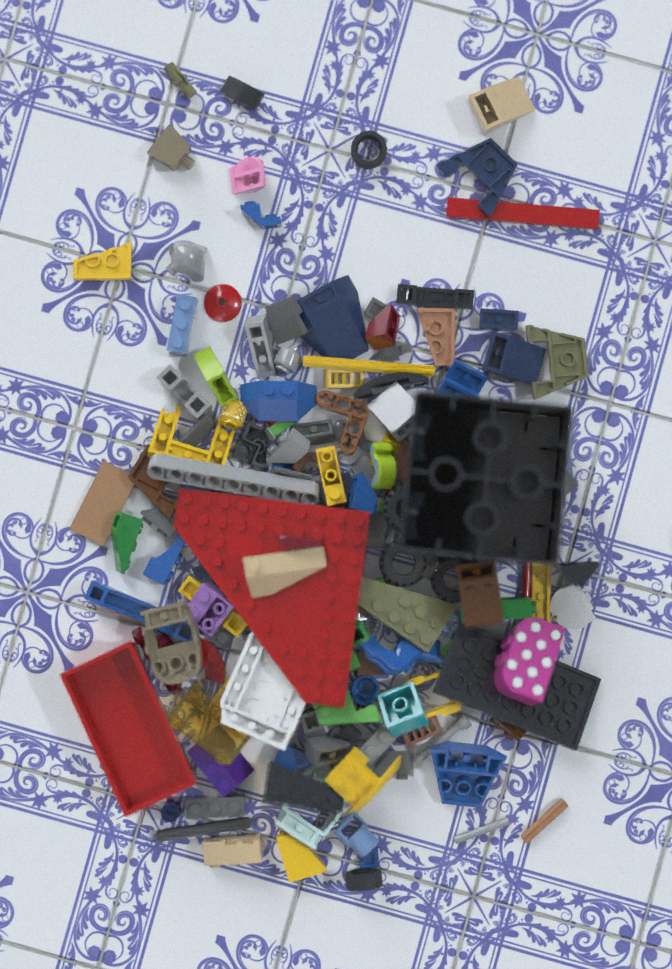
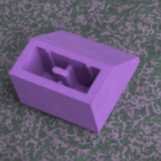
[188,581,234,637]

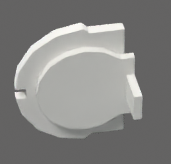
[550,583,596,630]

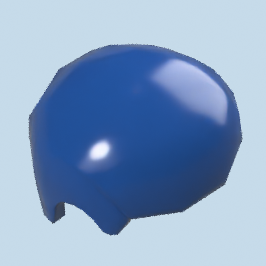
[351,675,380,706]

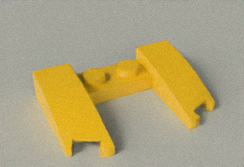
[147,406,235,465]

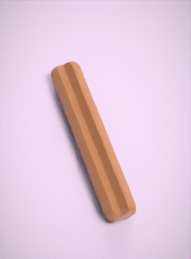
[521,798,568,843]

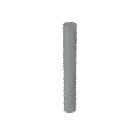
[454,817,510,844]

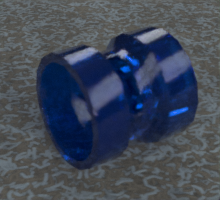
[161,800,182,822]

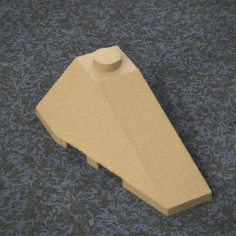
[243,547,327,598]

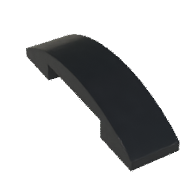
[396,284,474,310]
[353,372,429,400]

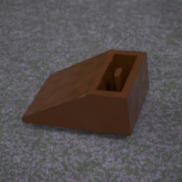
[456,560,504,628]

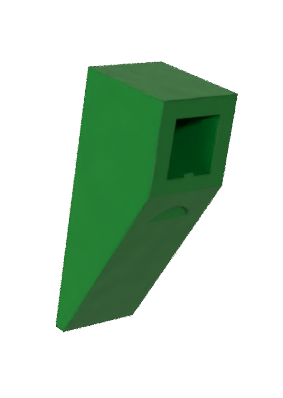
[111,511,143,574]

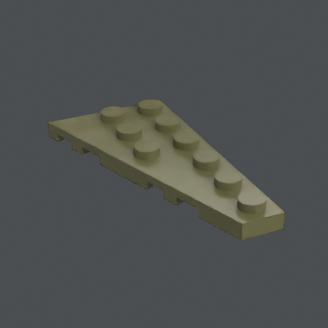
[358,577,458,654]

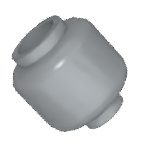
[273,345,302,375]

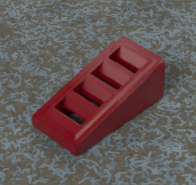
[281,536,324,552]

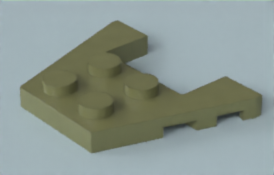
[525,325,589,400]

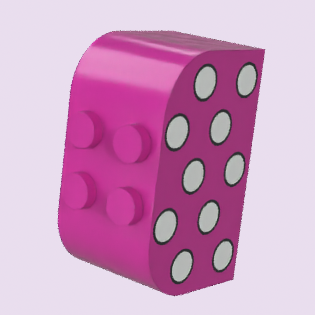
[494,617,566,706]

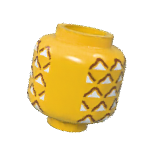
[220,400,247,429]

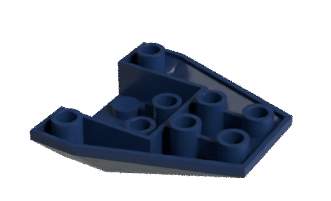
[297,275,369,359]

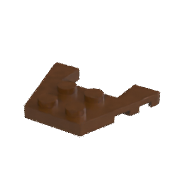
[128,444,177,520]

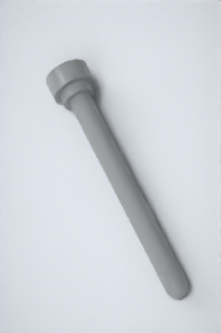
[413,713,472,769]

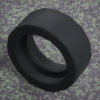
[351,130,387,169]
[345,868,383,892]

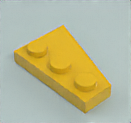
[73,242,132,281]

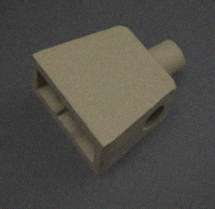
[147,124,196,171]

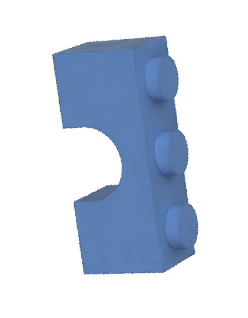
[166,294,198,356]

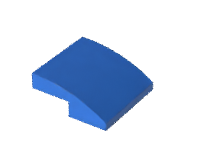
[436,359,488,397]

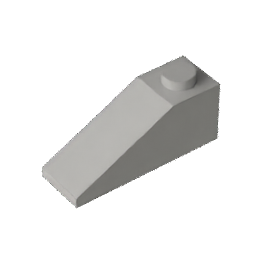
[244,314,276,378]

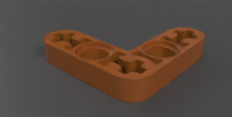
[316,390,370,456]

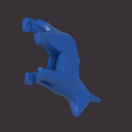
[360,630,444,676]

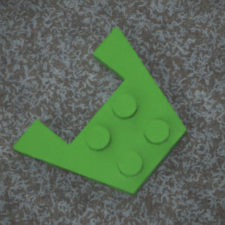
[313,650,382,726]

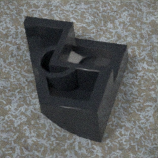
[231,421,268,471]

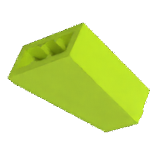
[193,346,238,407]

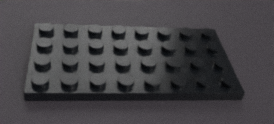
[432,620,601,751]

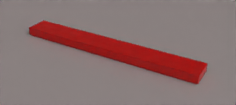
[446,197,600,230]

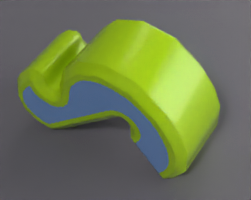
[370,442,397,489]

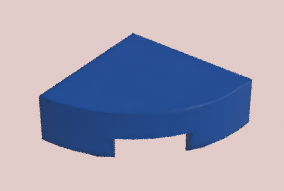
[360,847,379,868]

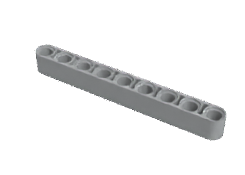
[147,454,320,505]

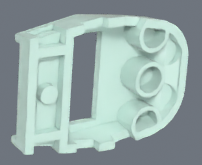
[274,765,347,850]

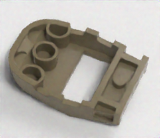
[140,600,203,684]

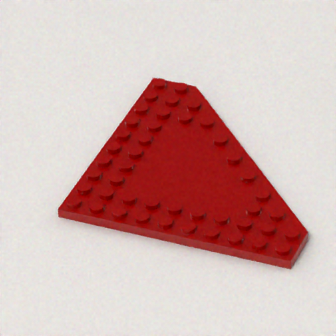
[174,488,371,708]

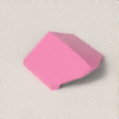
[229,156,266,195]

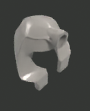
[166,241,207,282]

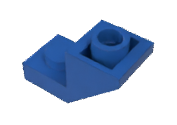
[240,201,282,229]

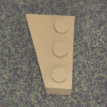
[202,832,263,868]

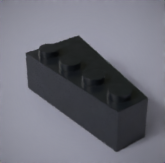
[262,761,344,814]

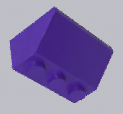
[187,725,255,798]

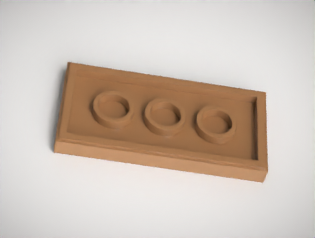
[69,461,135,546]

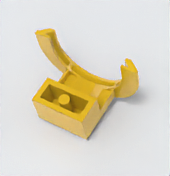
[324,746,402,814]

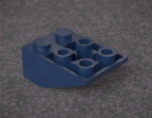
[481,331,546,384]

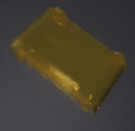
[167,680,251,765]

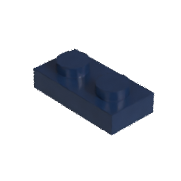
[479,308,519,331]

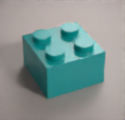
[377,681,429,738]

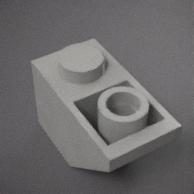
[266,428,311,463]

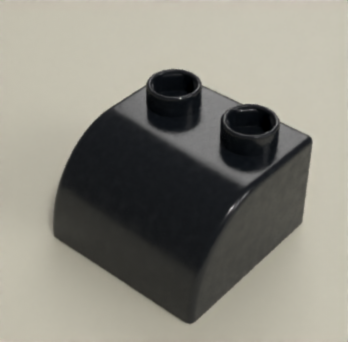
[399,391,574,566]

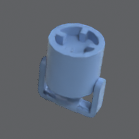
[335,813,379,858]

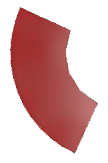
[200,637,225,684]

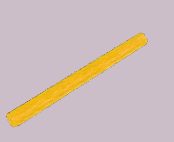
[302,355,435,377]

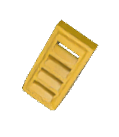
[323,369,364,389]

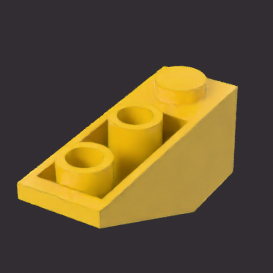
[316,446,347,508]

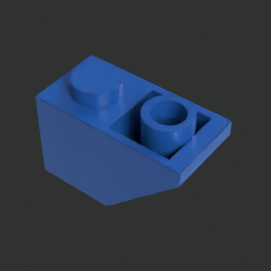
[274,741,311,771]

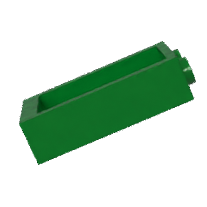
[460,596,537,623]

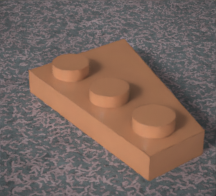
[417,308,455,366]

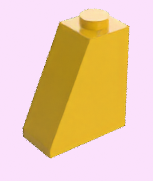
[276,830,327,883]

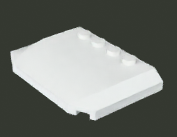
[220,631,306,751]

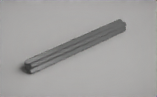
[156,817,251,842]

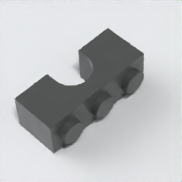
[185,793,246,819]

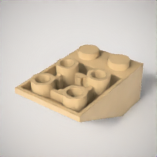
[467,76,535,135]

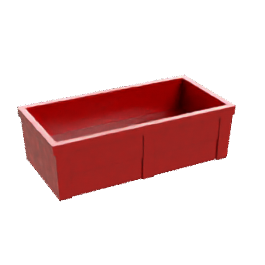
[59,641,197,817]

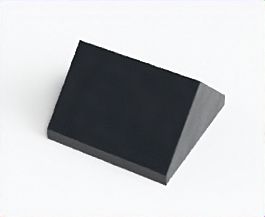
[555,561,599,587]

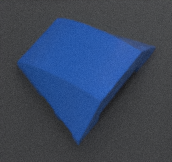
[430,741,507,808]

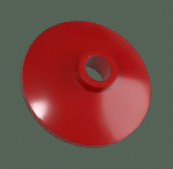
[204,284,242,322]

